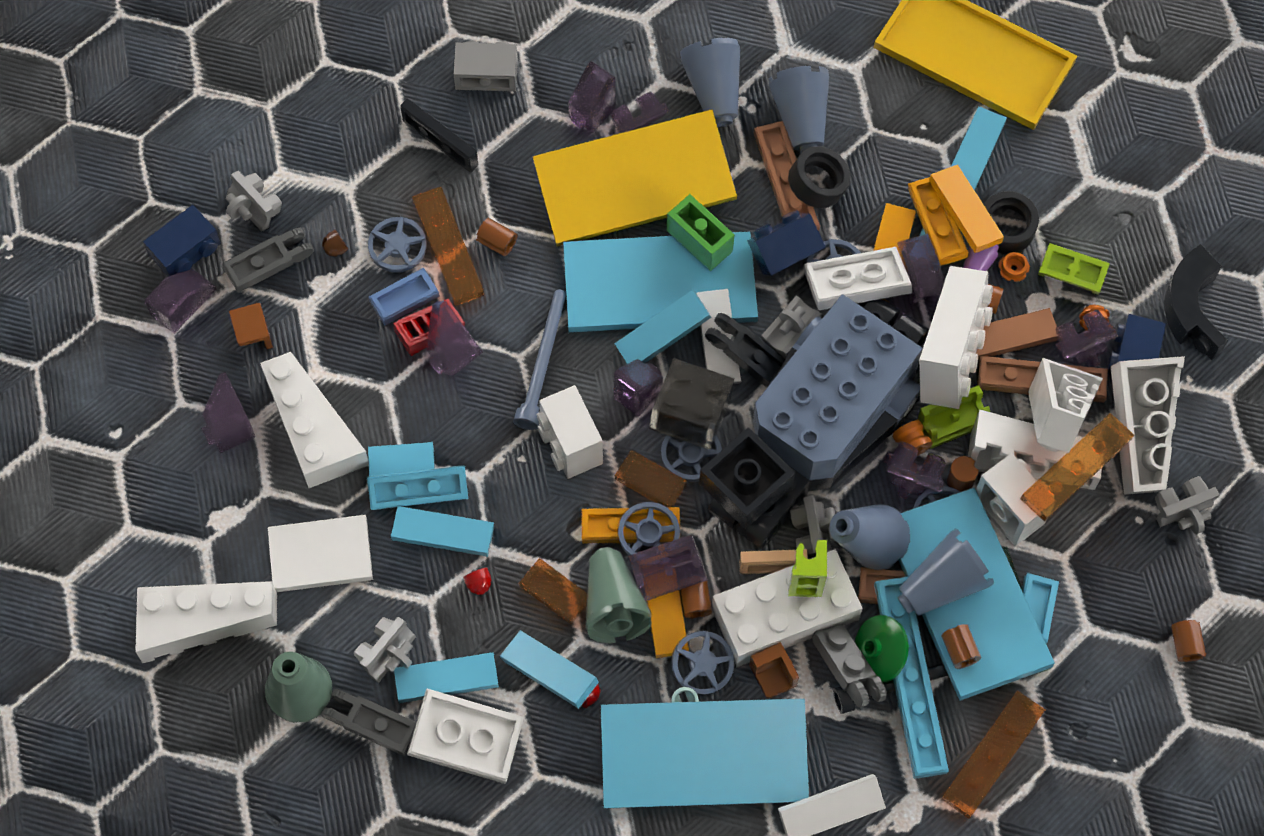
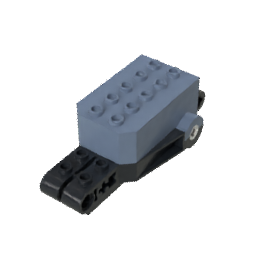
[708,294,929,549]

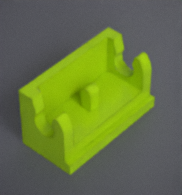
[1038,243,1110,295]
[917,385,990,449]
[788,540,827,597]

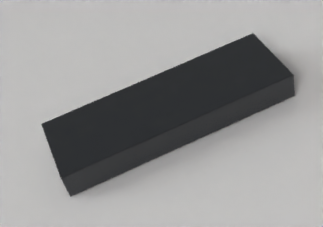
[400,98,479,172]

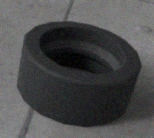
[788,146,851,208]
[983,191,1039,254]

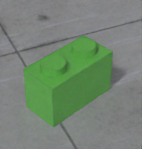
[667,194,735,271]

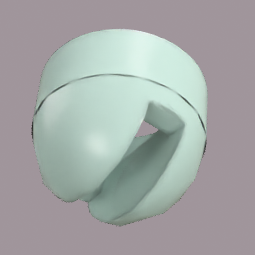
[671,687,699,703]

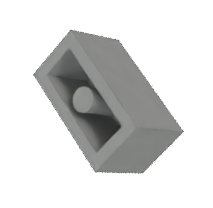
[454,41,518,91]

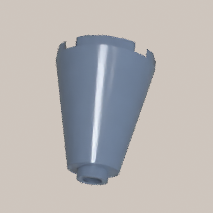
[680,38,741,127]
[768,66,830,154]
[830,504,910,570]
[897,528,994,616]

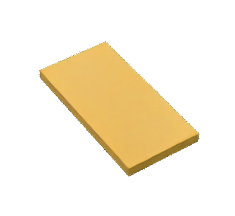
[874,0,1077,130]
[533,110,737,247]

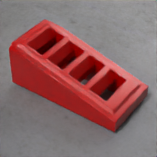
[393,299,465,356]

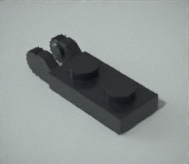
[705,313,786,388]

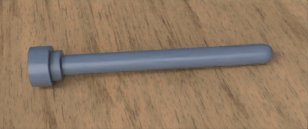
[513,289,566,430]

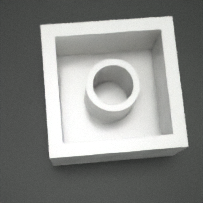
[536,385,603,479]
[976,453,1055,547]

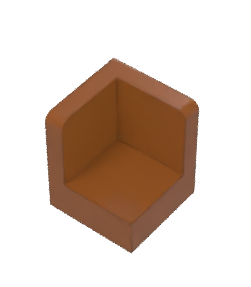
[229,303,273,349]
[749,642,799,699]

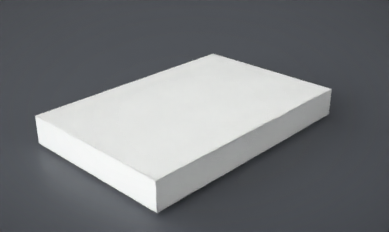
[804,247,912,310]
[268,515,373,592]
[407,689,524,784]

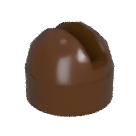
[322,229,349,257]

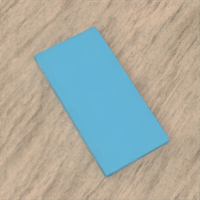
[563,232,758,332]
[898,487,1055,701]
[601,698,809,808]

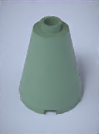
[586,547,652,643]
[265,652,332,723]

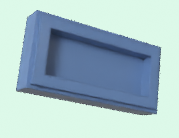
[369,268,440,326]

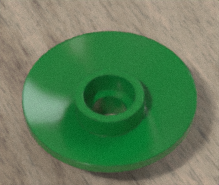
[855,615,909,683]

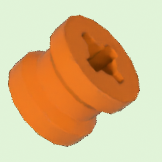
[892,420,933,459]

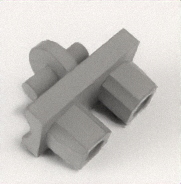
[226,171,282,232]
[761,295,821,358]
[1155,476,1220,534]
[790,495,835,558]
[354,617,416,683]

